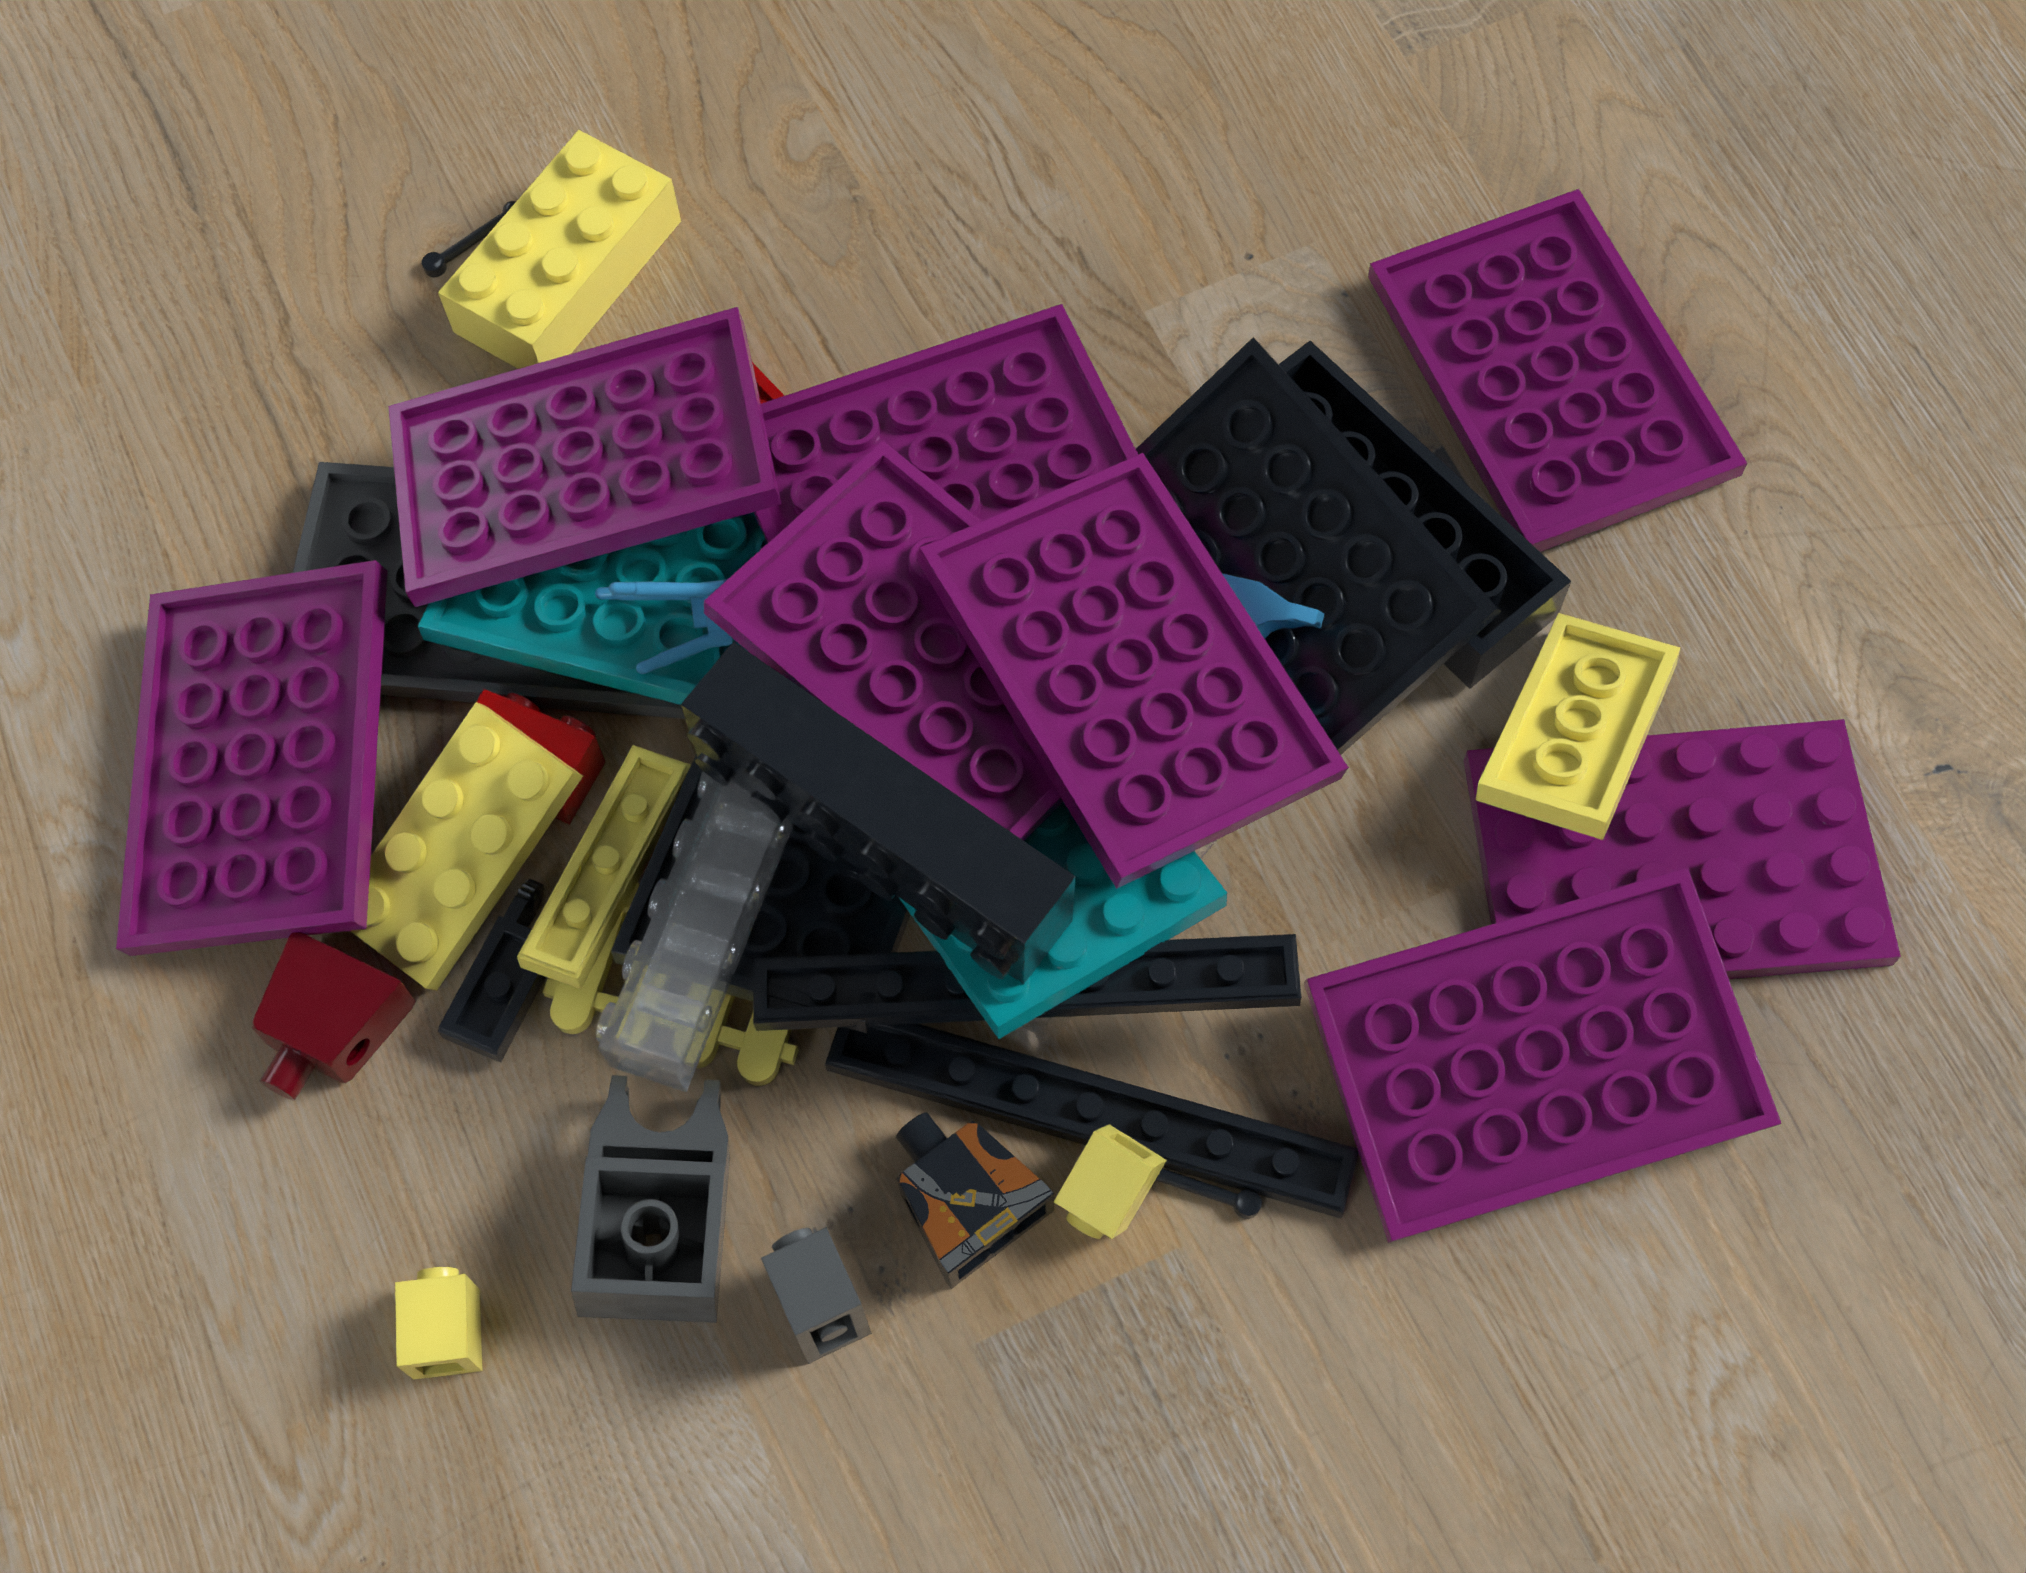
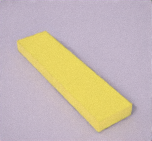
[517,745,691,989]

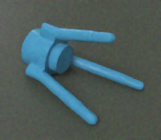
[595,579,732,674]

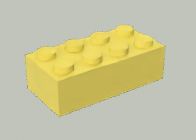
[438,130,681,369]

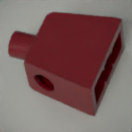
[252,932,416,1101]

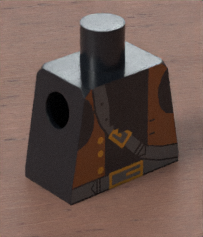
[896,1112,1054,1289]

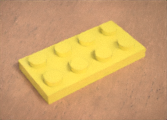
[1476,613,1680,840]
[351,702,583,990]

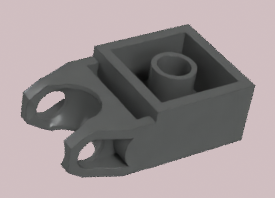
[571,1075,730,1323]

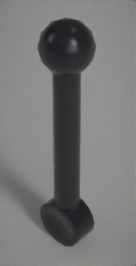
[422,201,516,278]
[1156,1168,1262,1219]

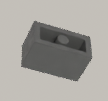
[761,1227,872,1364]

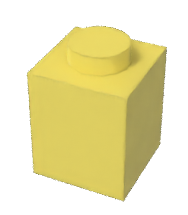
[1054,1124,1167,1239]
[395,1267,483,1380]

